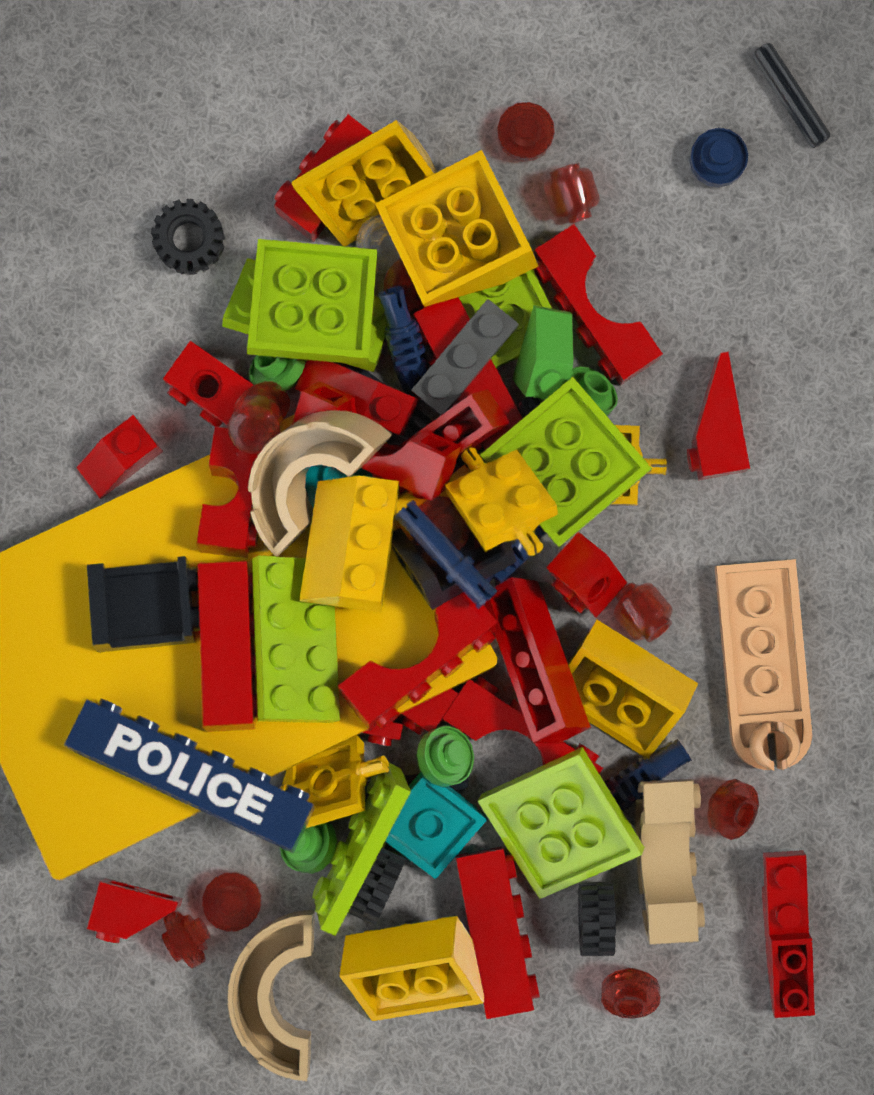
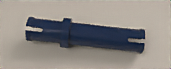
[394,500,498,609]

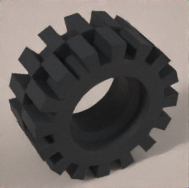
[151,199,225,275]
[348,848,406,926]
[578,882,616,956]

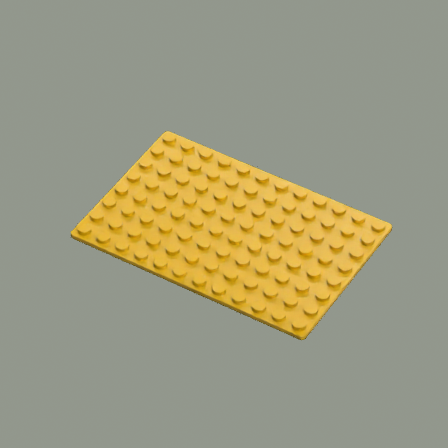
[0,414,497,880]

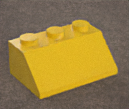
[300,476,399,612]
[568,620,698,759]
[339,916,484,1021]

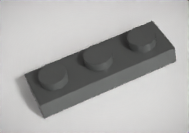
[411,299,519,416]

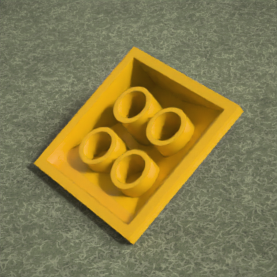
[291,120,437,246]
[375,150,538,307]

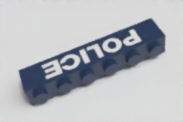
[64,698,315,854]

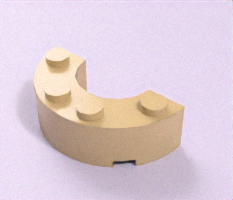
[248,410,392,557]
[635,779,705,944]
[228,910,315,1081]

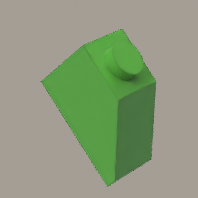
[512,305,573,400]

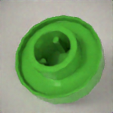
[248,355,305,395]
[569,366,618,417]
[417,726,474,787]
[280,822,337,874]

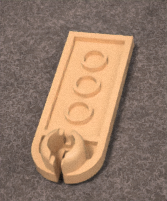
[715,559,812,771]

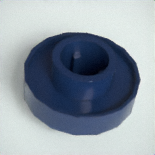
[689,128,749,188]

